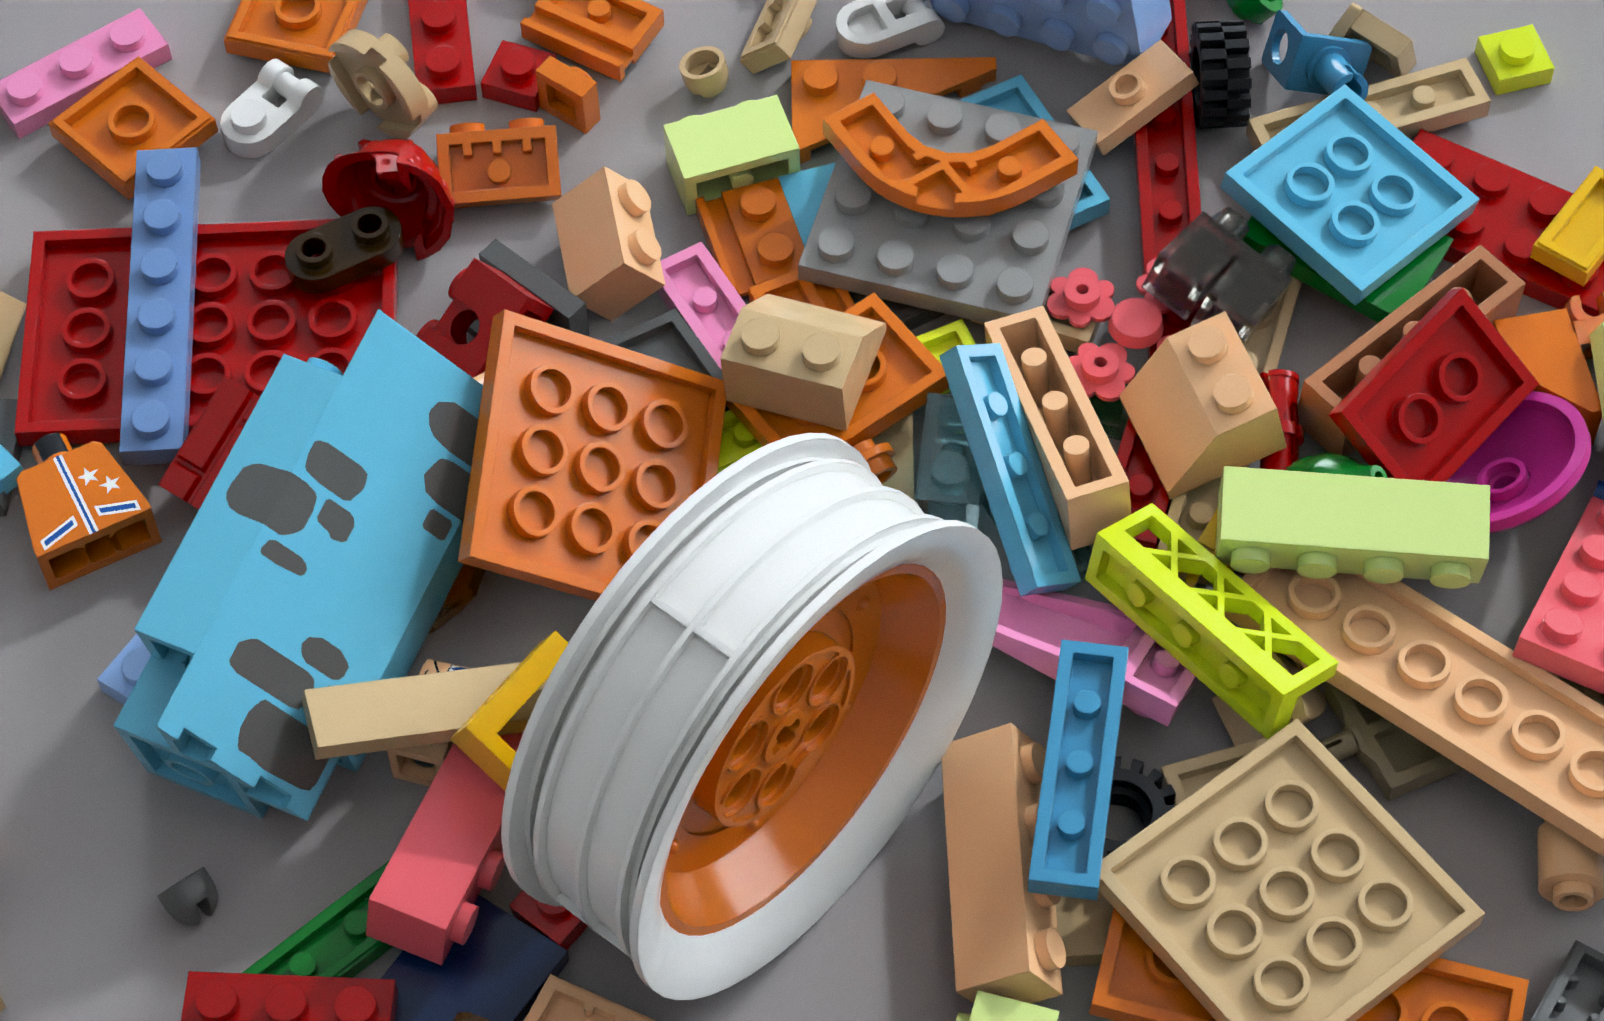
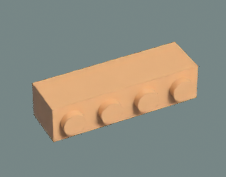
[984,306,1131,551]
[941,723,1066,1004]

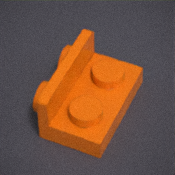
[436,118,562,208]

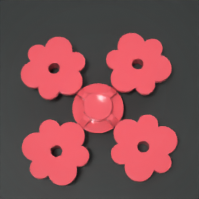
[1047,257,1208,402]

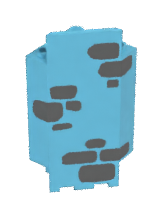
[113,309,483,821]

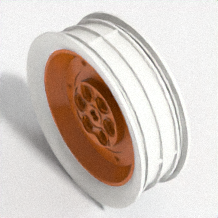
[501,433,1003,1001]

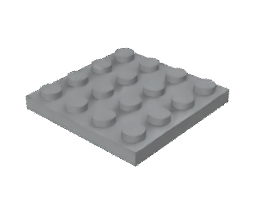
[798,80,1098,323]

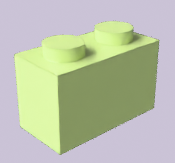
[663,95,800,216]

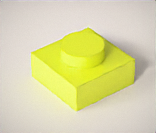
[1475,24,1555,95]

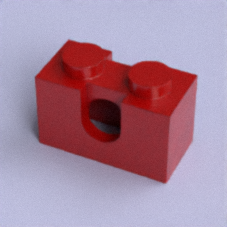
[416,258,554,377]

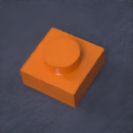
[535,56,600,134]

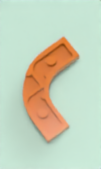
[823,92,1078,217]

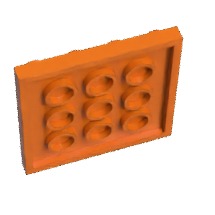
[458,310,726,601]

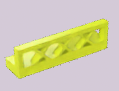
[1085,503,1339,740]

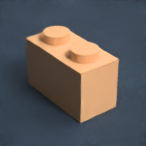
[552,166,665,321]

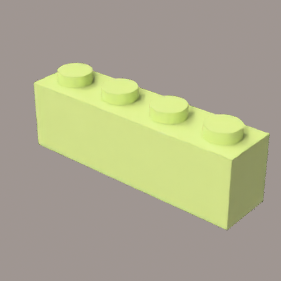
[1215,466,1490,589]

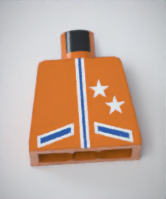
[16,433,162,590]

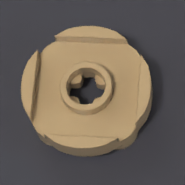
[328,29,438,139]

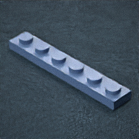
[119,147,201,466]

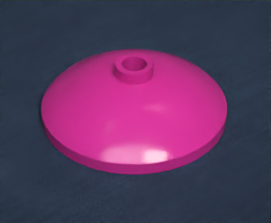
[1446,391,1592,534]

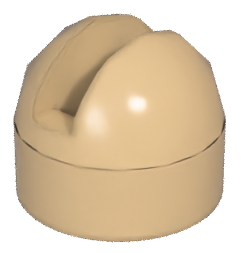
[679,46,729,98]

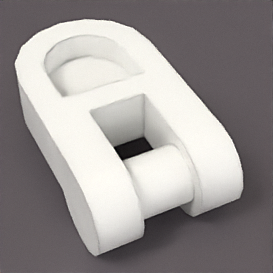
[836,0,945,59]
[220,58,324,158]

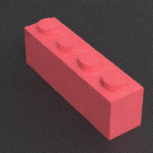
[366,732,523,966]

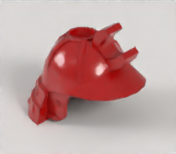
[322,138,455,261]

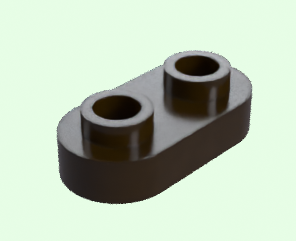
[285,206,404,294]

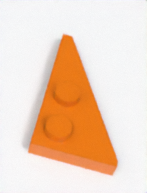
[791,57,997,164]

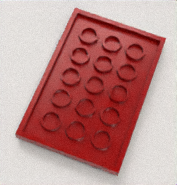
[14,219,398,447]

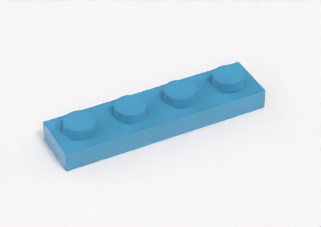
[1028,640,1129,901]

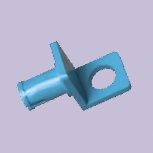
[1261,10,1372,100]

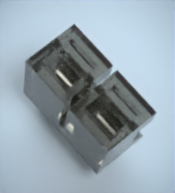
[1142,207,1296,347]

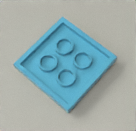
[1220,85,1480,305]

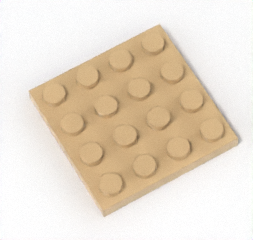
[1099,719,1485,1021]

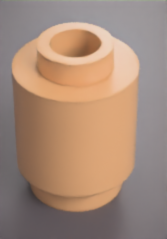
[1537,820,1604,911]

